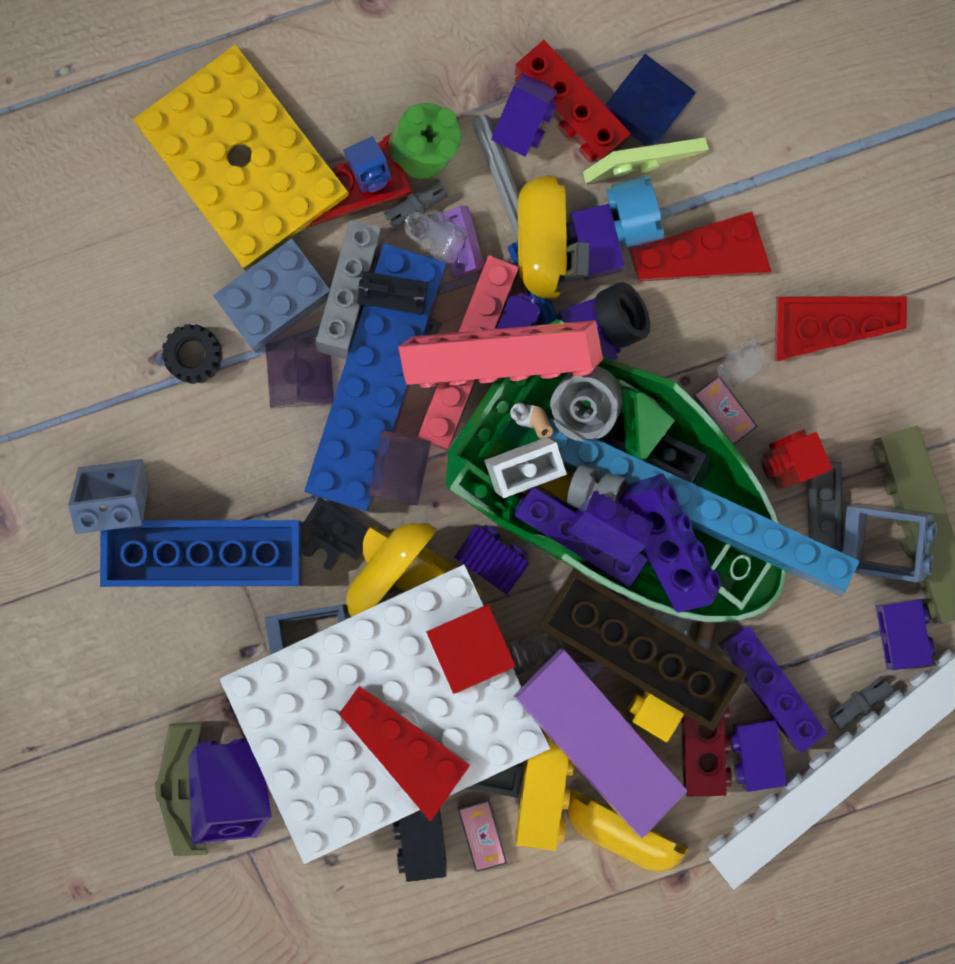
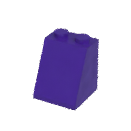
[188,738,272,844]

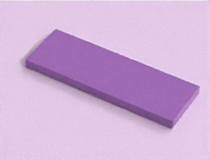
[513,649,687,839]

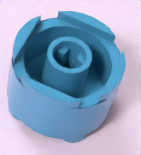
[606,175,665,248]

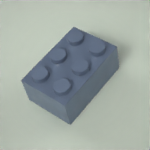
[213,239,330,353]

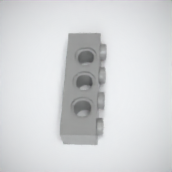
[316,220,382,359]

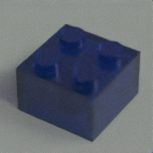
[605,53,697,146]

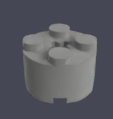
[550,366,623,441]

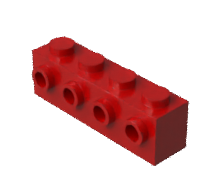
[514,39,631,163]
[761,429,833,490]

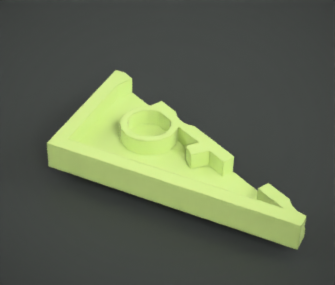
[583,138,709,184]

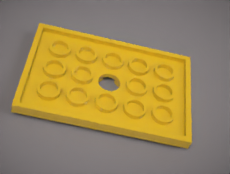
[132,44,349,271]

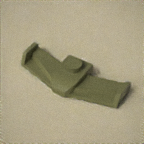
[155,722,208,856]

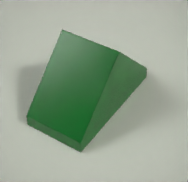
[622,387,675,459]

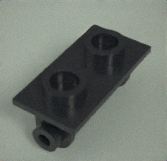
[357,271,428,315]

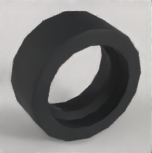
[594,282,650,348]

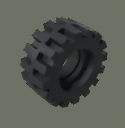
[162,324,223,384]

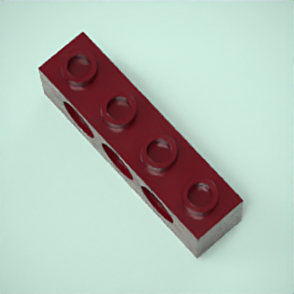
[681,705,732,797]

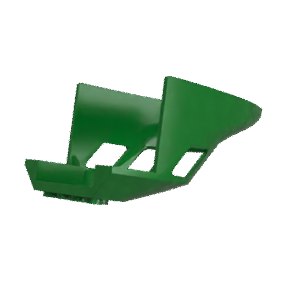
[445,319,786,622]

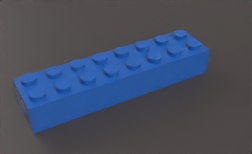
[304,243,447,513]

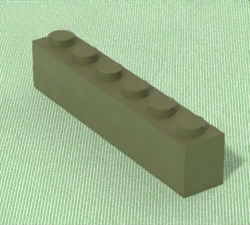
[872,425,955,624]

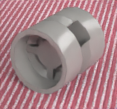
[567,465,628,509]

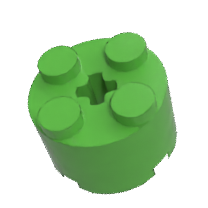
[389,103,461,179]

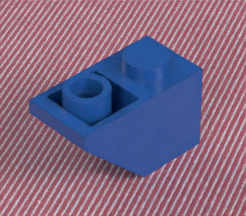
[343,136,391,193]

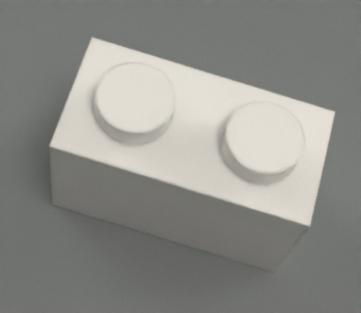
[484,437,567,498]

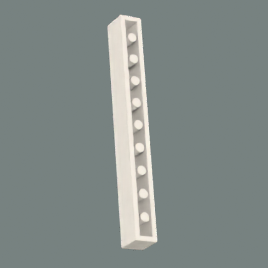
[705,649,955,890]

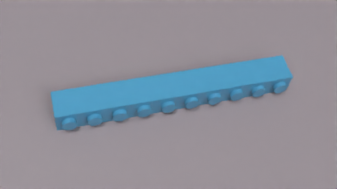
[549,418,859,597]

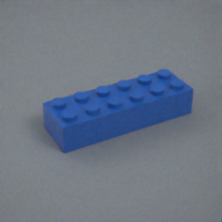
[100,520,302,587]

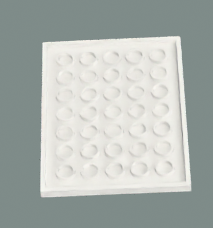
[220,565,550,864]

